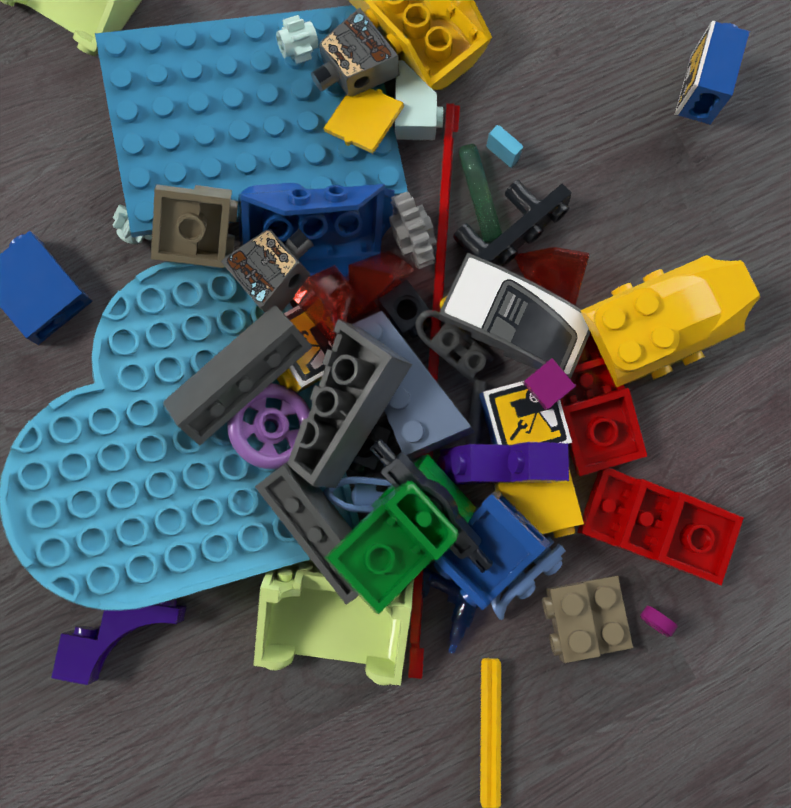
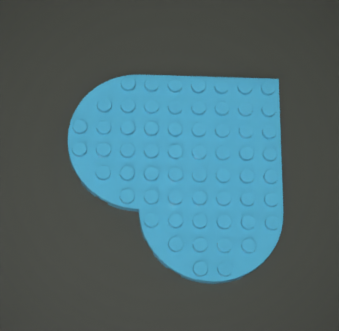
[0,261,360,611]

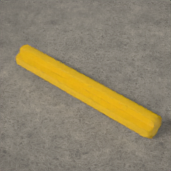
[480,658,501,808]

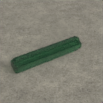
[459,144,502,243]

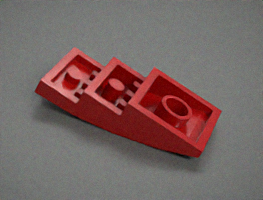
[560,332,647,476]
[577,468,744,586]

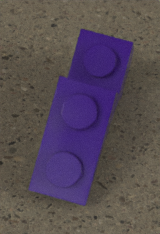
[437,442,569,485]
[51,598,186,685]

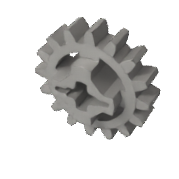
[389,191,437,269]

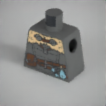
[311,8,400,97]
[221,229,314,312]

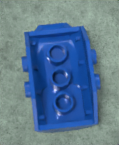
[238,183,395,286]

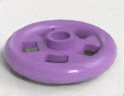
[227,383,310,469]

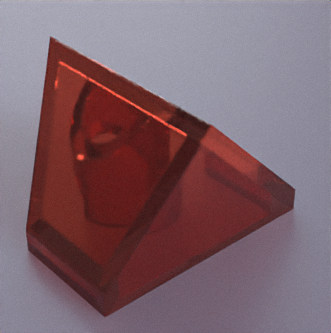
[515,247,589,306]
[349,251,415,319]
[293,265,357,346]

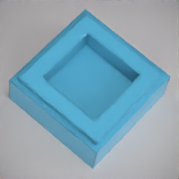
[486,125,523,168]

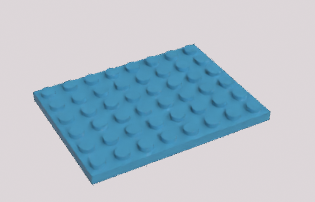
[95,5,408,237]

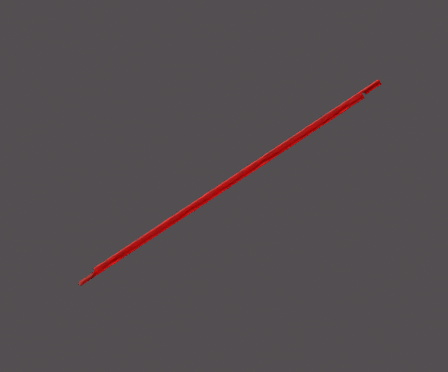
[408,104,460,679]

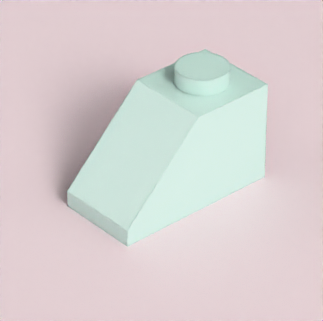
[395,60,443,140]

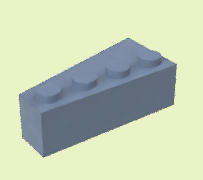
[352,311,475,460]

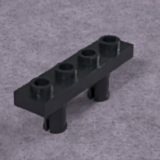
[453,180,572,274]

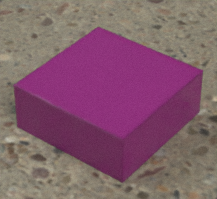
[522,358,575,410]

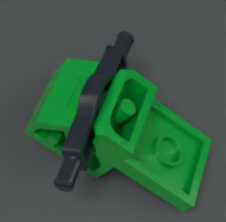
[324,439,493,614]

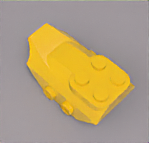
[348,0,492,90]
[580,255,760,387]

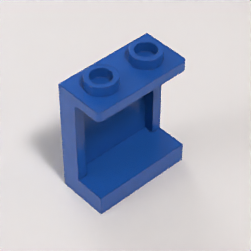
[0,231,92,345]
[434,490,550,610]

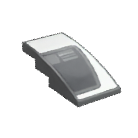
[439,253,590,379]

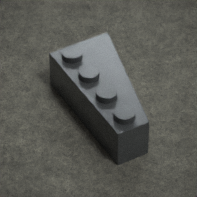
[287,319,412,488]

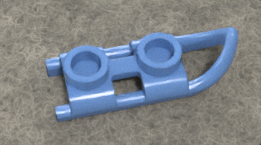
[324,477,392,513]
[491,536,566,620]

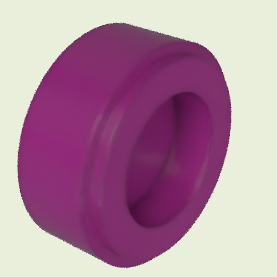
[640,605,678,638]

